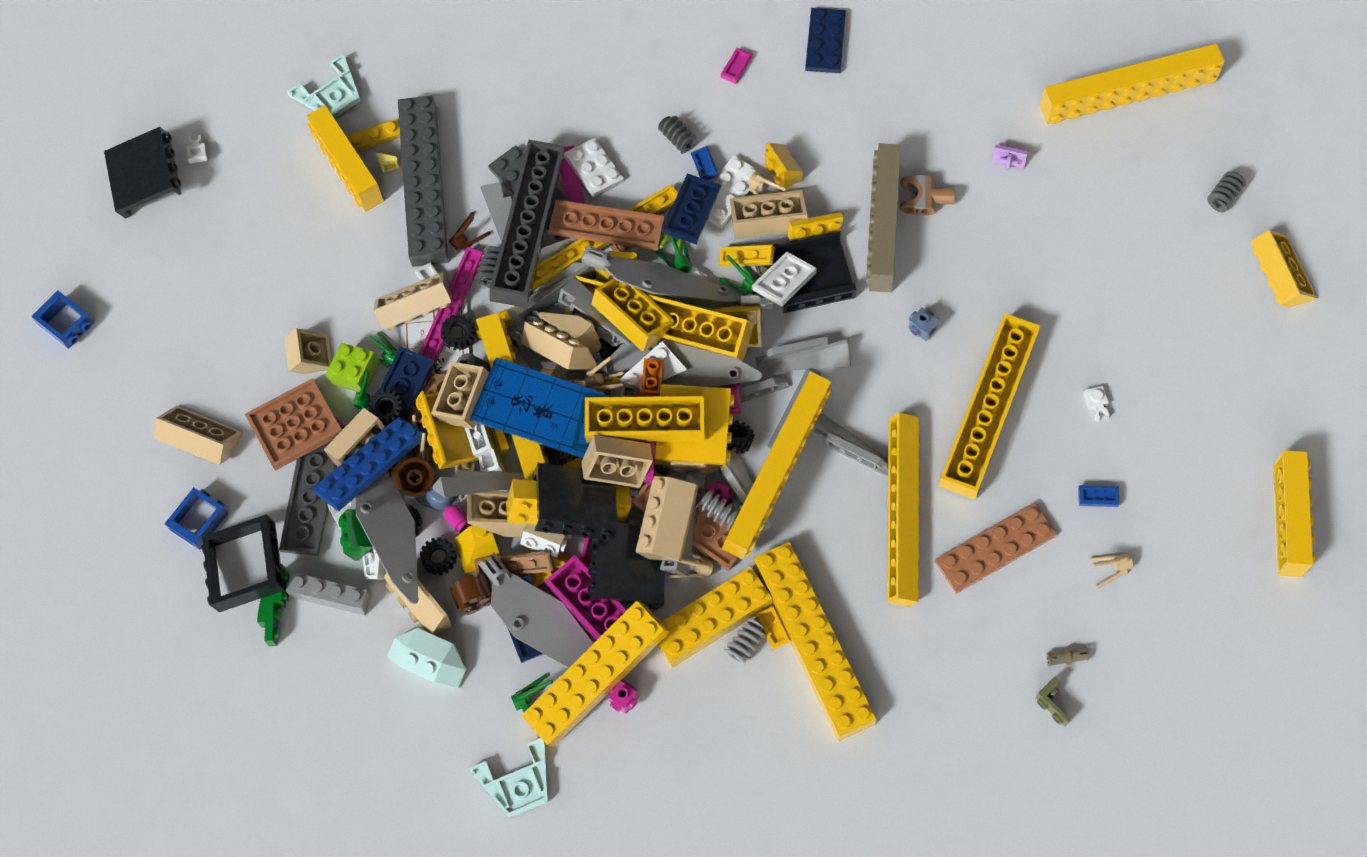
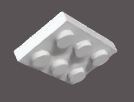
[564,138,624,197]
[752,252,816,307]

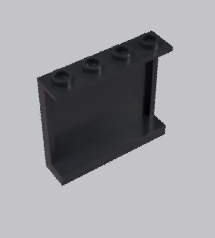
[104,126,182,219]
[770,232,857,314]
[533,463,618,541]
[587,522,665,610]

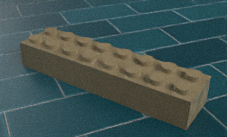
[866,143,901,293]

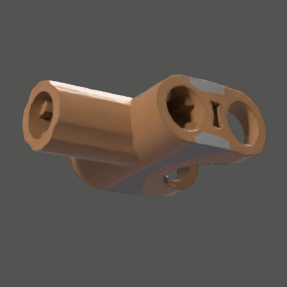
[900,175,955,216]

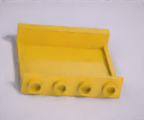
[655,384,734,469]
[416,391,509,470]

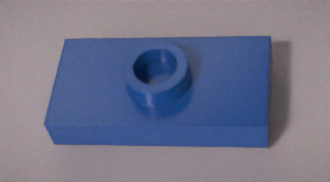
[691,146,719,180]
[1078,485,1119,507]

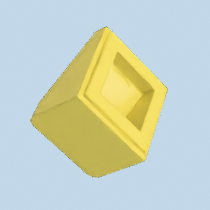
[377,153,400,173]

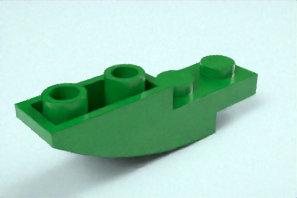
[257,564,290,647]

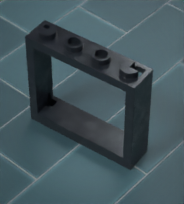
[201,514,284,613]

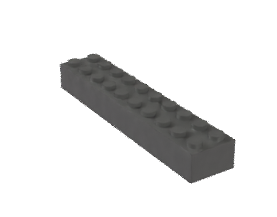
[398,95,449,267]
[489,139,564,308]

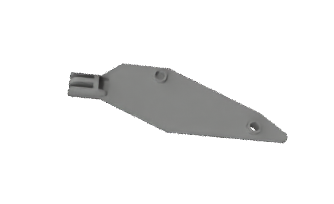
[582,246,745,303]
[586,339,762,387]
[355,470,419,604]
[478,553,618,685]

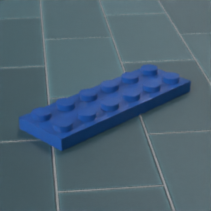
[312,417,423,511]

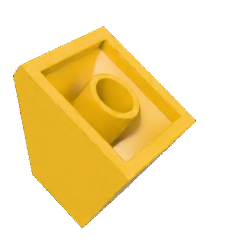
[454,525,501,575]

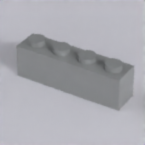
[286,572,371,615]

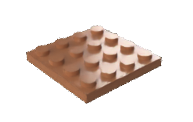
[245,378,342,471]

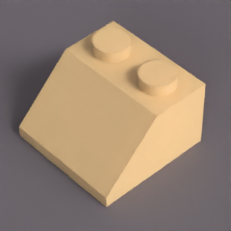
[284,328,332,374]

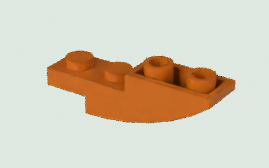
[641,358,663,397]

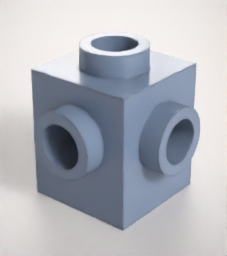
[909,307,940,341]

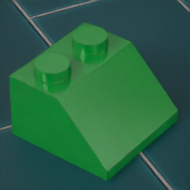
[338,509,373,561]

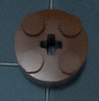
[391,456,434,497]
[449,573,492,615]

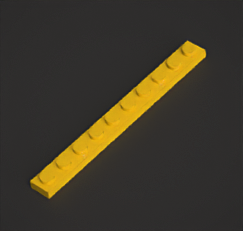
[531,184,678,292]

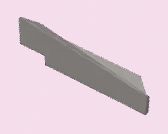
[514,263,595,321]
[558,278,632,346]

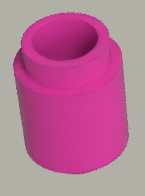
[443,504,471,533]

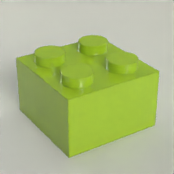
[325,342,381,392]

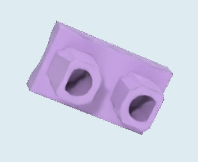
[992,142,1028,170]

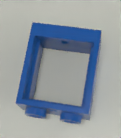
[31,290,95,349]
[165,487,228,550]

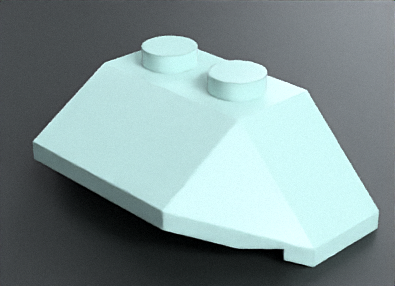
[388,628,467,688]

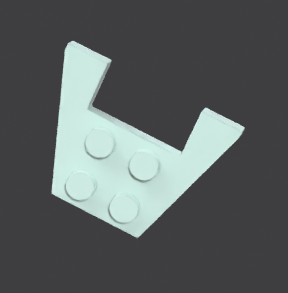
[287,53,361,119]
[469,738,548,818]

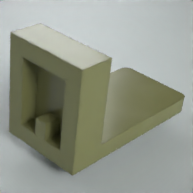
[1035,677,1071,727]

